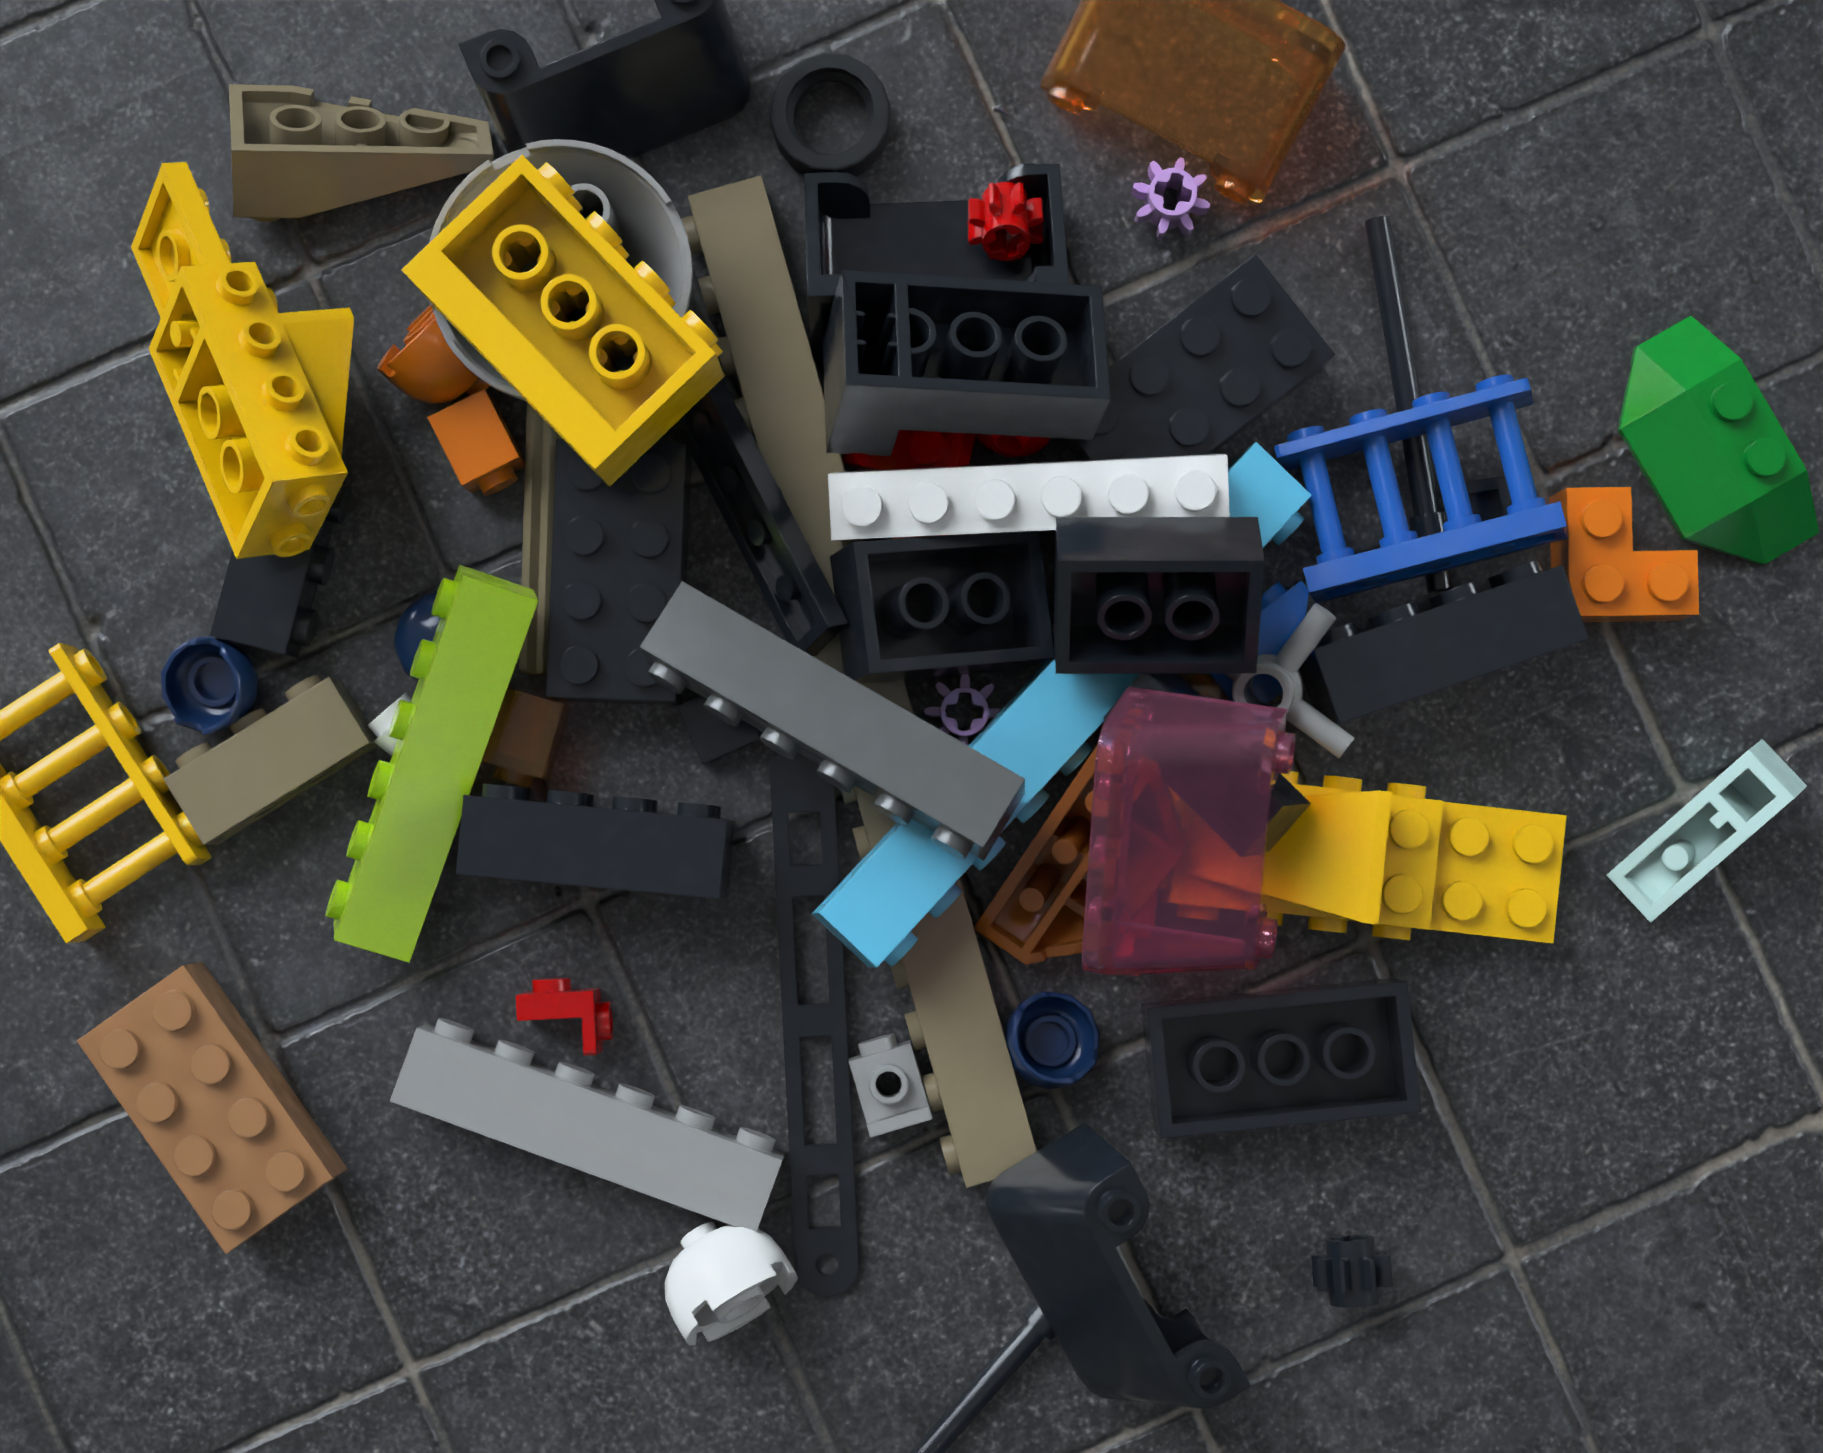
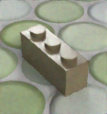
[164,674,378,845]

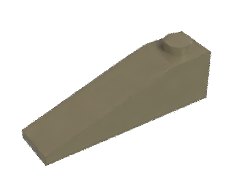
[229,84,494,222]

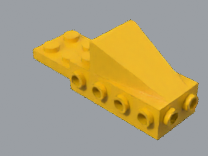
[131,162,354,559]
[1160,769,1567,943]

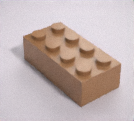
[77,962,348,1254]

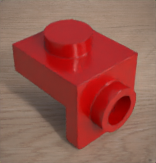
[516,977,613,1056]

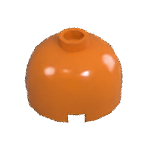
[377,305,490,404]

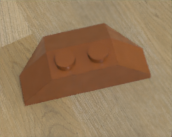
[974,730,1189,965]

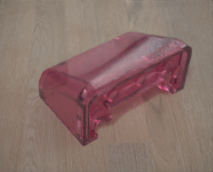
[1082,687,1295,976]

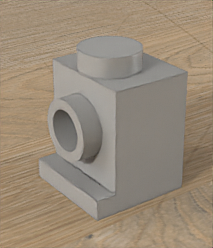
[849,1033,933,1138]

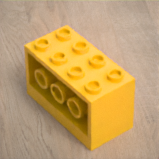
[401,155,725,487]

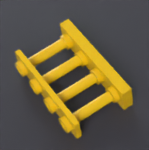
[0,643,212,944]

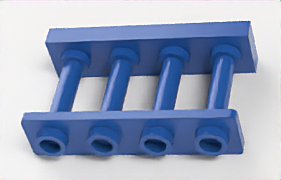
[1274,374,1569,603]

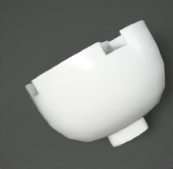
[665,1222,798,1346]

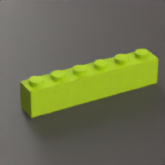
[325,565,539,963]

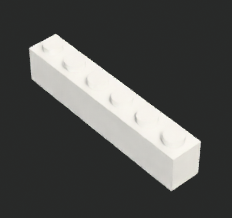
[828,454,1230,540]

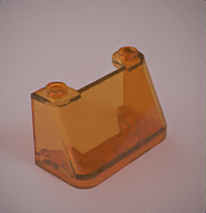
[1040,0,1346,205]

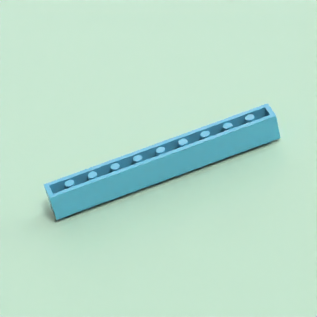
[812,442,1311,968]

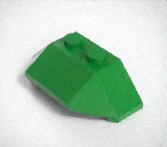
[1618,316,1819,565]

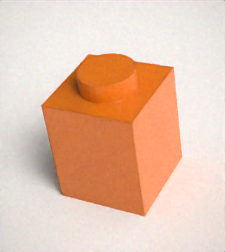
[427,388,525,496]

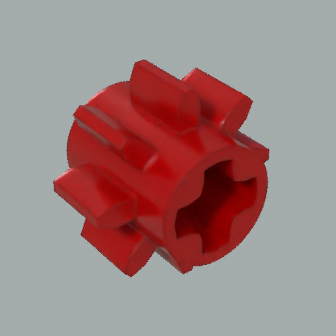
[968,182,1044,261]

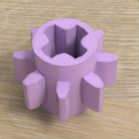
[1131,157,1210,240]
[924,674,1000,746]

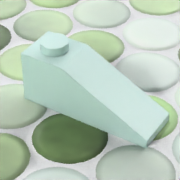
[1607,739,1807,923]

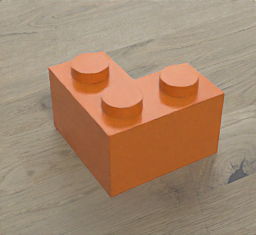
[1549,487,1699,622]

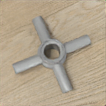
[1225,603,1355,758]

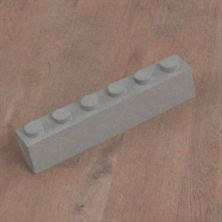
[390,1018,785,1232]

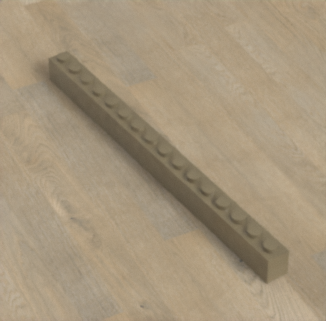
[681,175,1037,1188]

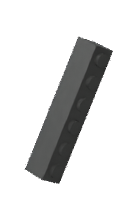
[640,581,1025,861]

